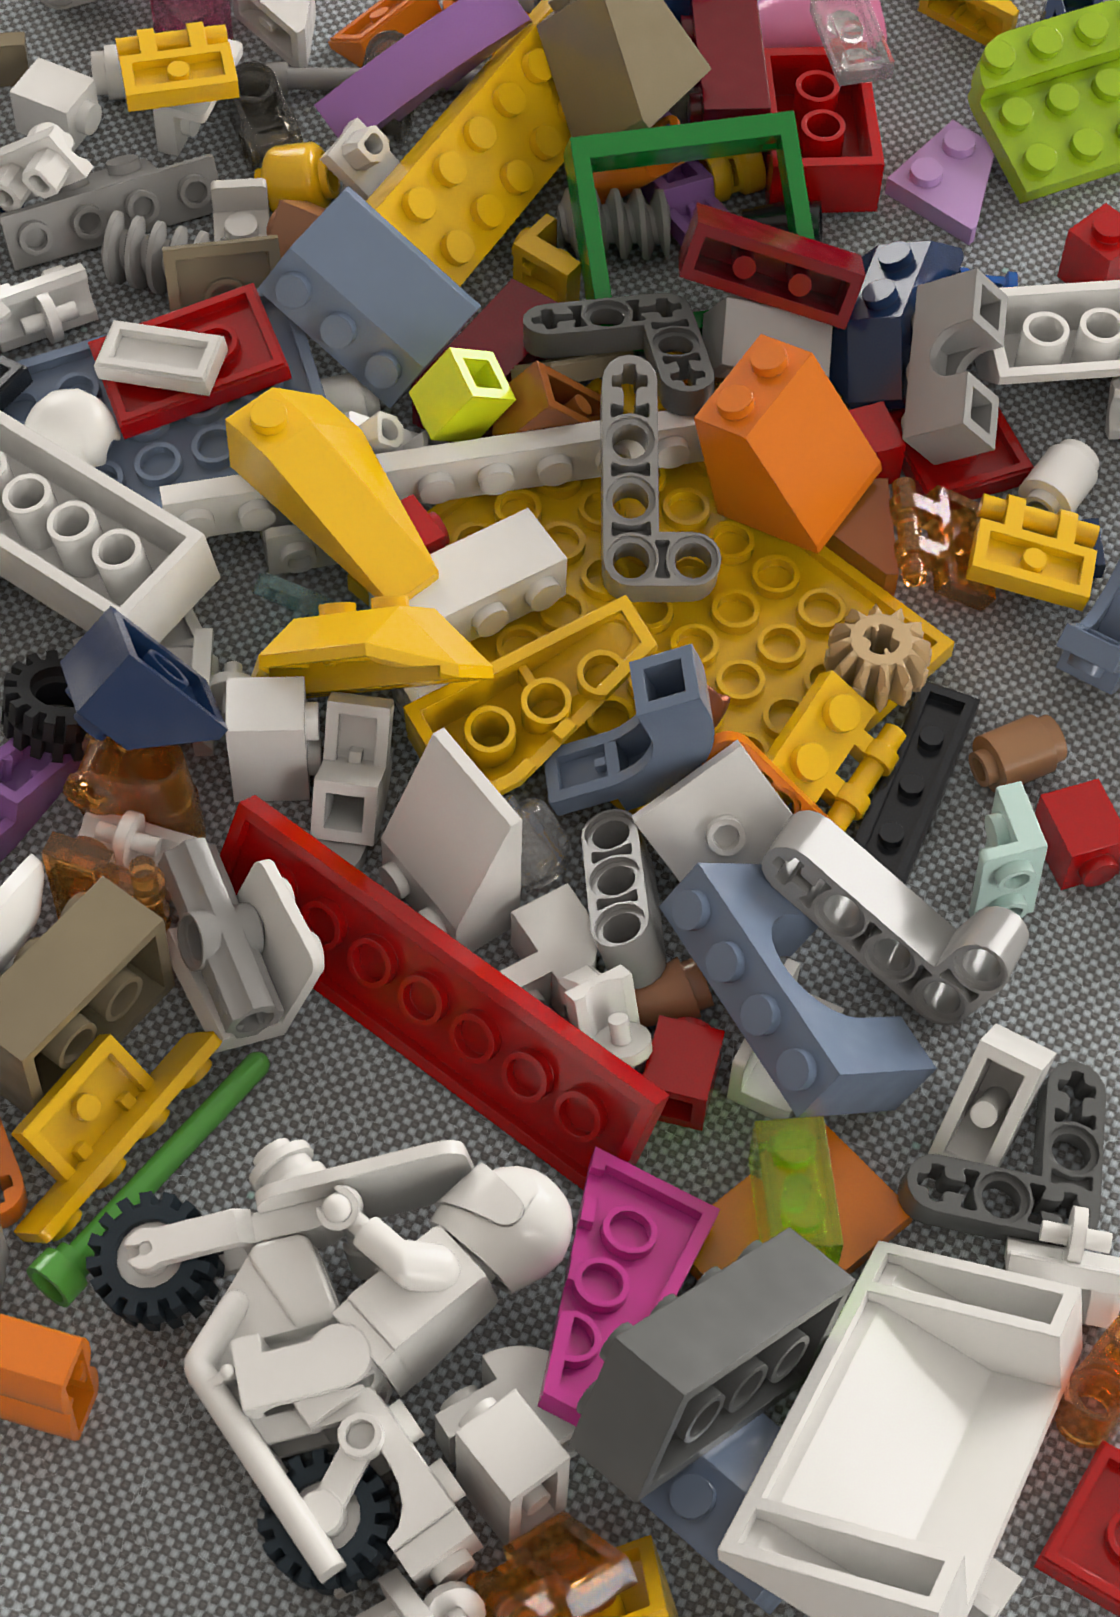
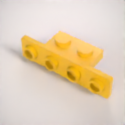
[11,1031,222,1244]

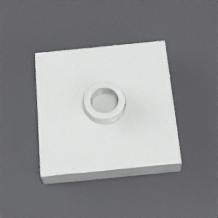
[632,739,793,882]

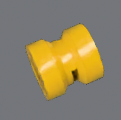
[698,152,766,202]

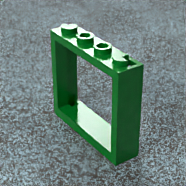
[563,110,815,356]

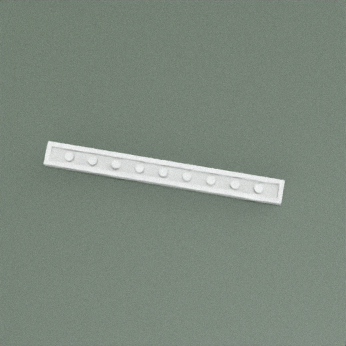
[159,410,704,538]

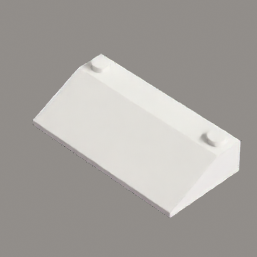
[718,1240,1083,1617]

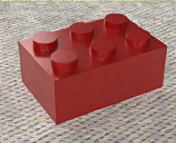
[761,46,885,213]

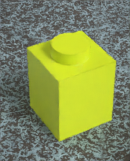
[409,347,516,442]

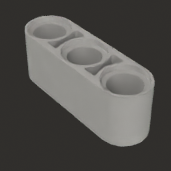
[581,809,666,989]

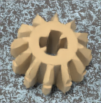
[824,603,932,713]

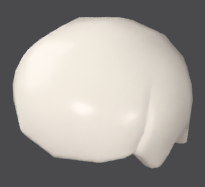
[25,388,121,467]

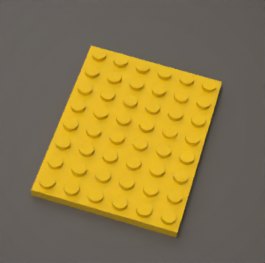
[347,378,955,815]

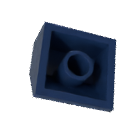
[60,606,228,750]

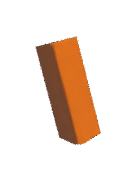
[328,0,442,68]

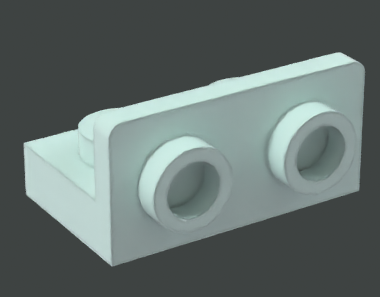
[969,781,1048,918]

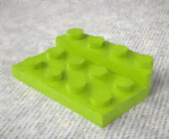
[967,0,1120,204]

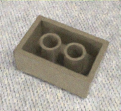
[0,876,175,1115]

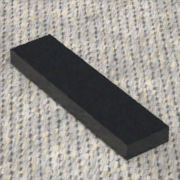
[854,681,981,886]

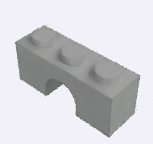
[901,268,1008,465]

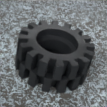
[1,650,113,763]

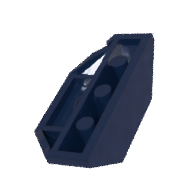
[829,240,964,410]

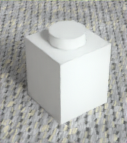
[10,57,102,152]

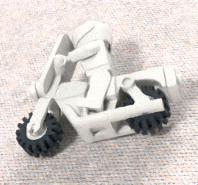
[86,1138,573,1599]

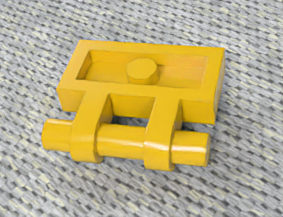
[115,21,240,112]
[965,494,1100,611]
[762,670,906,832]

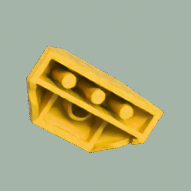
[251,595,494,699]

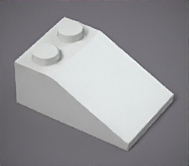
[378,728,522,952]

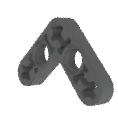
[523,293,714,416]
[897,1062,1106,1247]

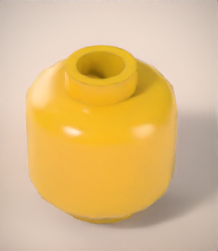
[254,142,340,213]

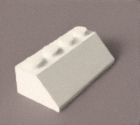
[974,280,1120,385]

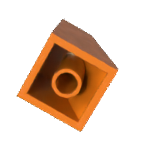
[694,334,882,554]

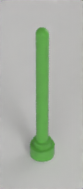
[26,1051,270,1308]

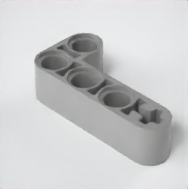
[600,354,722,602]
[762,810,1029,1026]

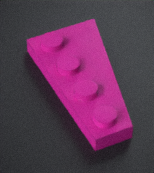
[537,1147,720,1426]

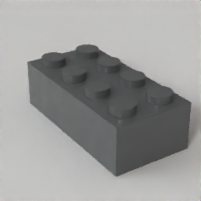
[569,1227,856,1503]

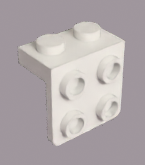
[166,859,325,1053]

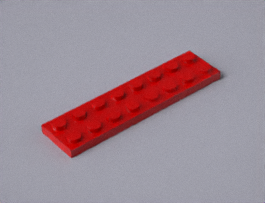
[220,795,670,1191]

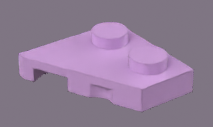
[885,120,994,245]

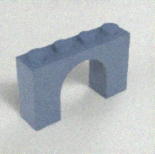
[659,863,937,1118]

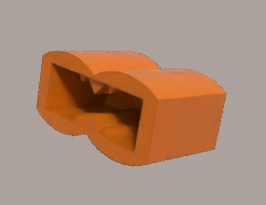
[0,1314,99,1441]

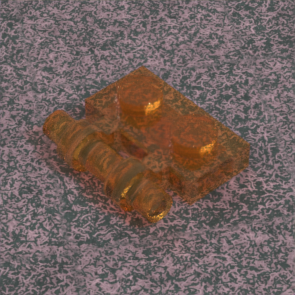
[888,477,996,612]
[41,831,172,932]
[466,1511,638,1617]

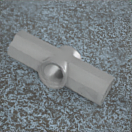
[158,837,284,1039]

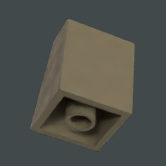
[536,0,712,137]

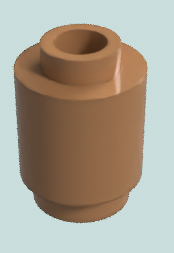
[969,714,1067,793]

